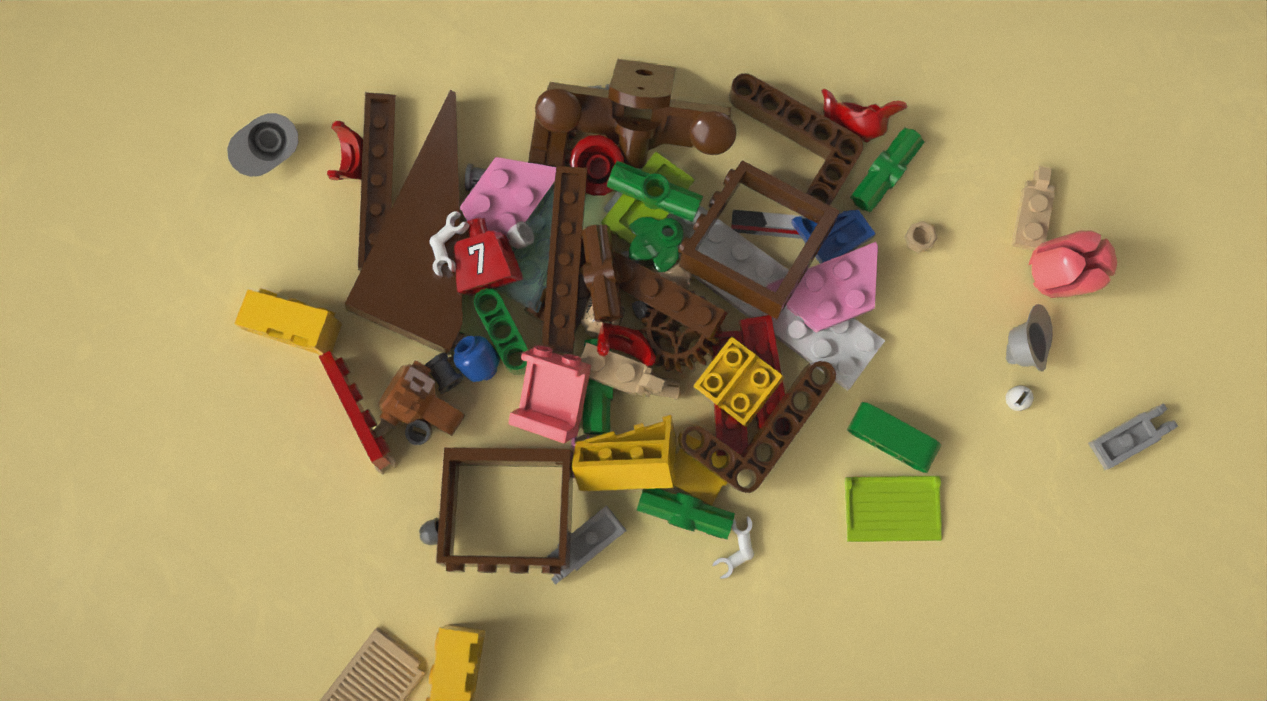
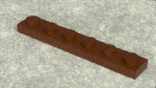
[358,92,396,271]
[542,166,588,354]
[580,239,728,340]

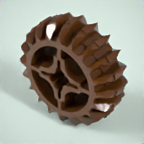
[638,291,723,373]

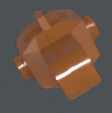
[378,360,465,436]

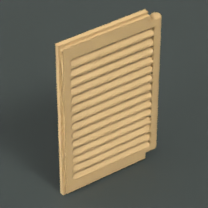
[320,627,425,701]

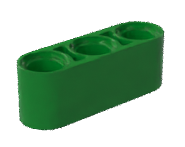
[474,288,528,375]
[847,402,942,473]

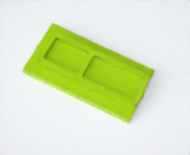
[601,152,695,245]

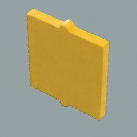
[673,435,727,506]

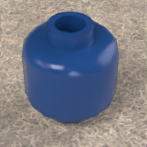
[453,336,500,382]

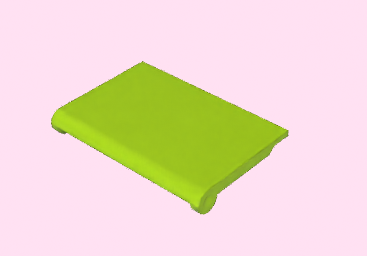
[845,476,942,542]

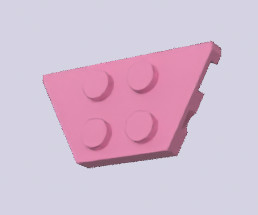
[460,157,556,241]
[766,242,878,333]

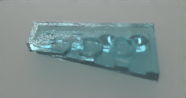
[493,184,555,312]

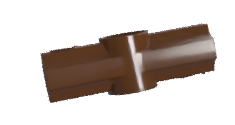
[582,224,623,323]

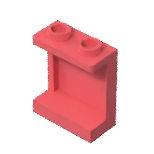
[508,345,591,443]

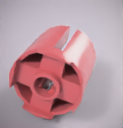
[1029,230,1117,298]

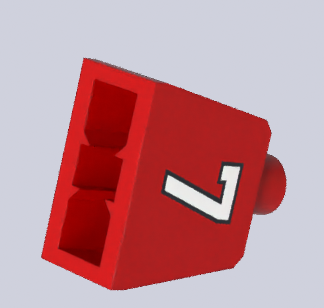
[454,218,524,296]

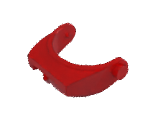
[327,121,363,181]
[597,322,656,366]

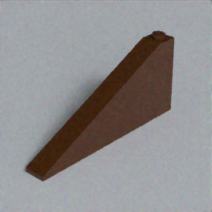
[345,90,465,356]

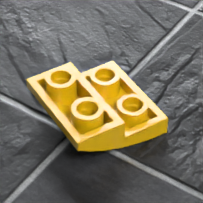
[693,336,785,427]

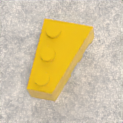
[234,288,342,355]
[572,414,677,491]
[426,625,486,701]

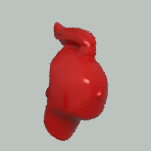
[821,89,908,143]

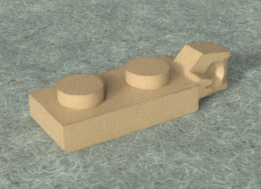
[1011,166,1055,251]
[581,343,665,396]

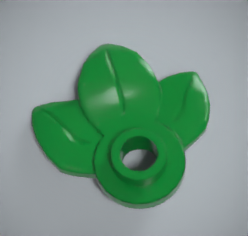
[629,217,684,273]

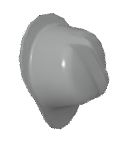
[227,113,298,177]
[1006,304,1052,372]

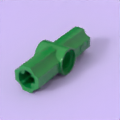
[850,127,925,213]
[607,161,703,222]
[583,339,613,435]
[636,488,735,540]

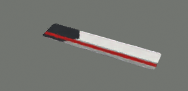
[731,210,806,239]

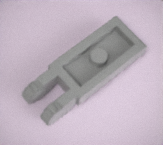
[1088,403,1178,470]
[547,506,627,585]

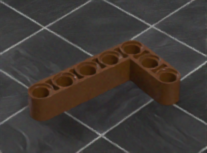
[729,73,863,205]
[678,361,836,493]

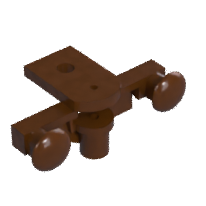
[535,59,736,169]

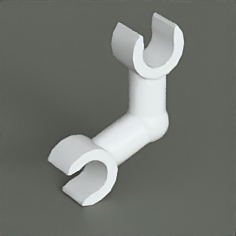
[430,211,470,277]
[712,517,754,579]

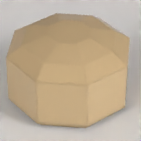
[905,221,937,253]

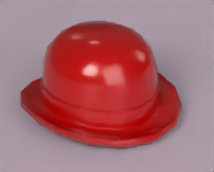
[570,135,625,196]

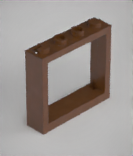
[678,160,840,320]
[436,447,574,575]

